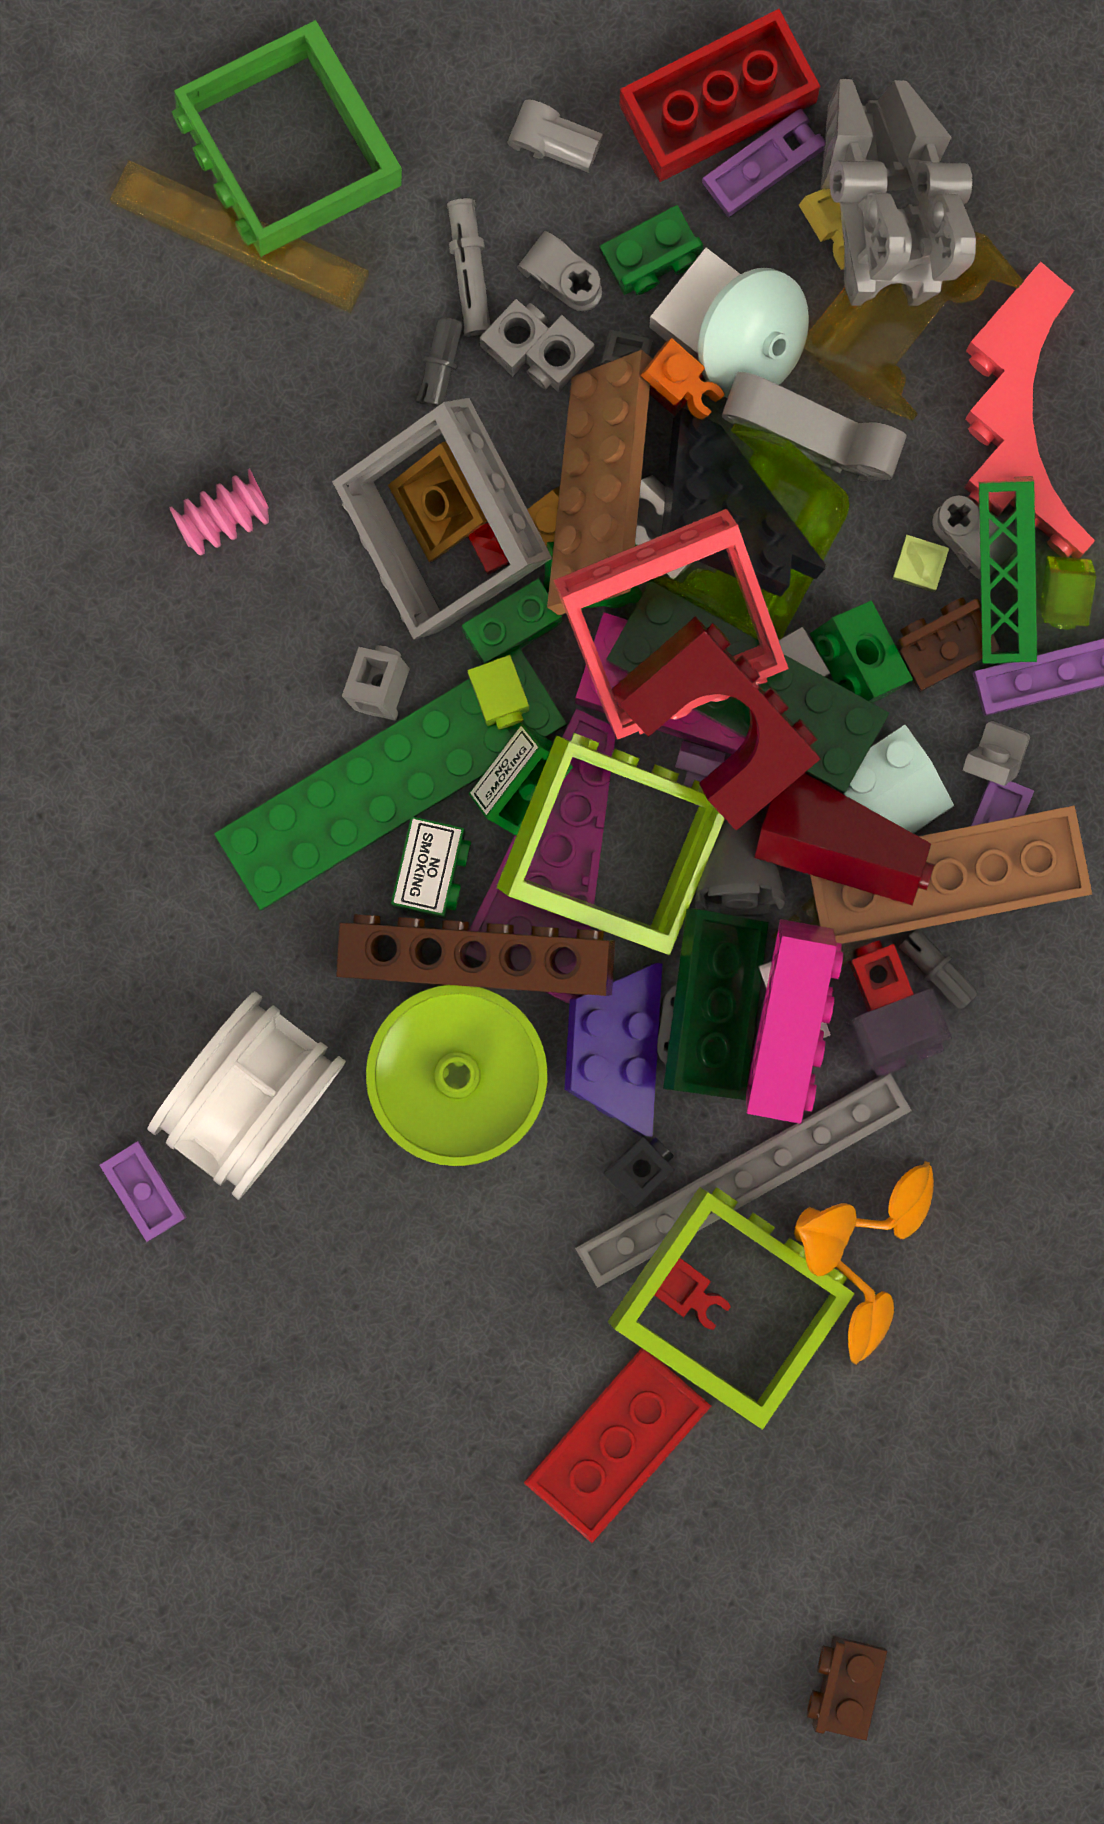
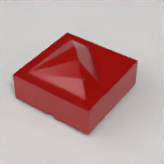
[468,523,510,575]

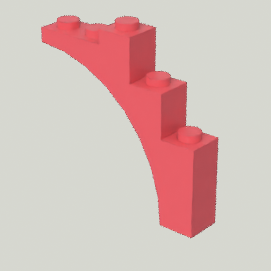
[964,262,1095,561]

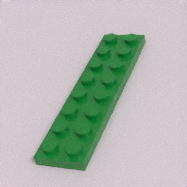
[214,648,567,911]

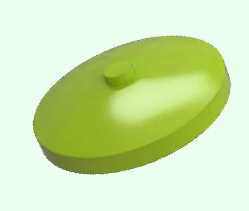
[366,985,548,1166]

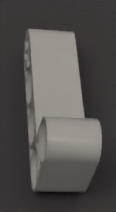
[722,372,907,481]

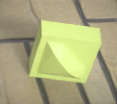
[892,535,949,592]

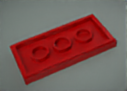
[524,1348,711,1543]

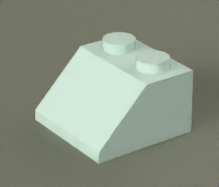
[833,725,954,834]

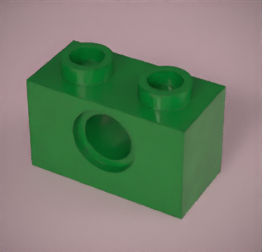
[810,600,913,703]

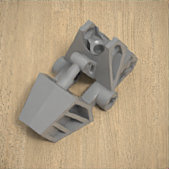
[821,79,976,306]

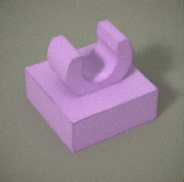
[675,741,726,787]

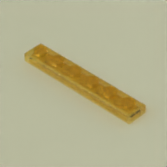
[110,160,369,314]

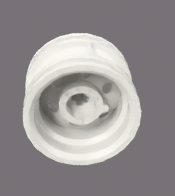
[147,991,346,1200]

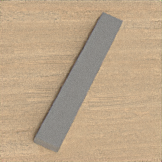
[575,1072,911,1288]

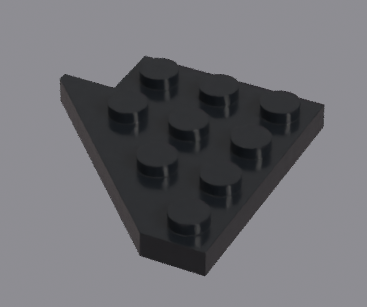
[661,408,826,597]

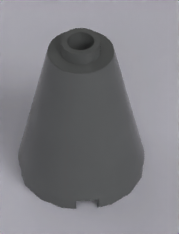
[694,808,785,917]

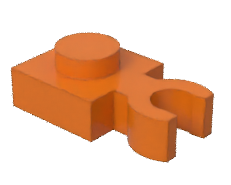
[640,338,725,419]

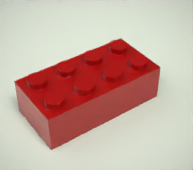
[619,9,821,182]

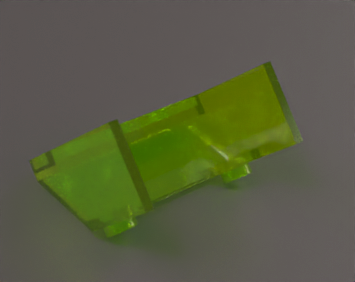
[650,423,849,640]

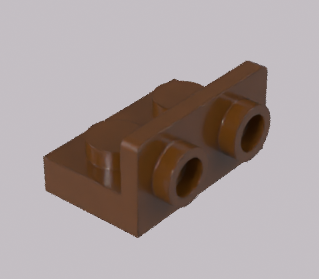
[807,1636,887,1741]

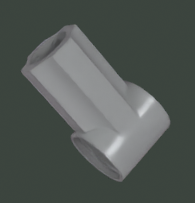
[507,100,603,173]

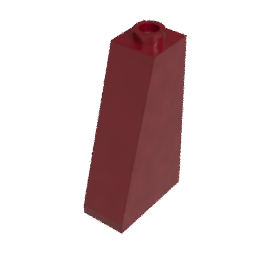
[754,773,935,906]

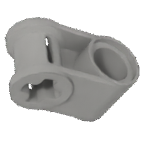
[517,231,602,312]
[932,495,1016,580]

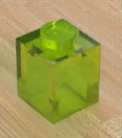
[1040,556,1096,630]

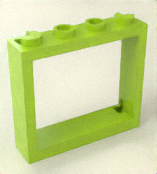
[496,733,725,955]
[608,1187,855,1430]

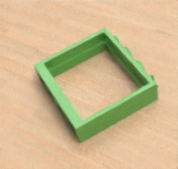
[172,20,402,257]

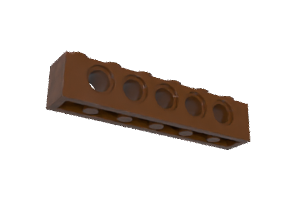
[336,914,615,996]

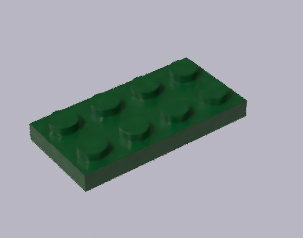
[663,909,769,1100]

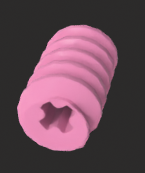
[169,469,269,556]

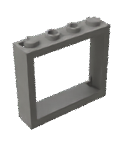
[332,398,552,640]

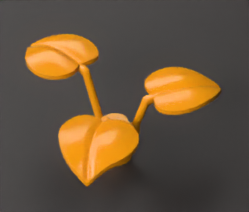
[794,1161,934,1365]

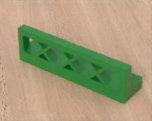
[979,476,1037,664]

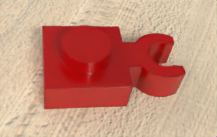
[654,1258,731,1330]

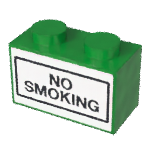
[469,723,573,836]
[391,816,471,919]

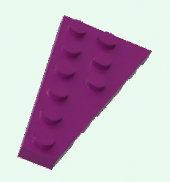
[466,709,615,1004]

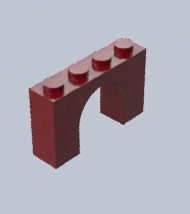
[611,616,821,831]

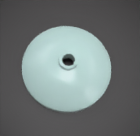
[698,268,809,398]

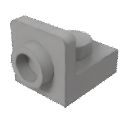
[962,721,1030,786]

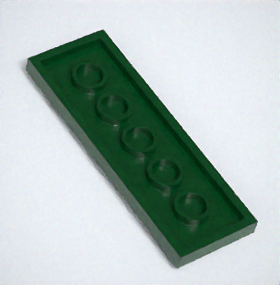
[606,581,890,794]

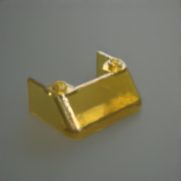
[805,231,1024,421]

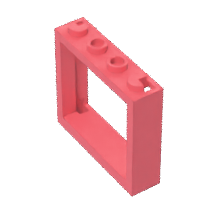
[554,509,789,739]

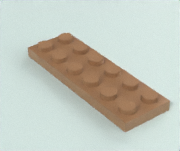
[547,350,652,615]
[809,806,1092,944]

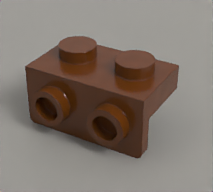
[895,597,1000,693]

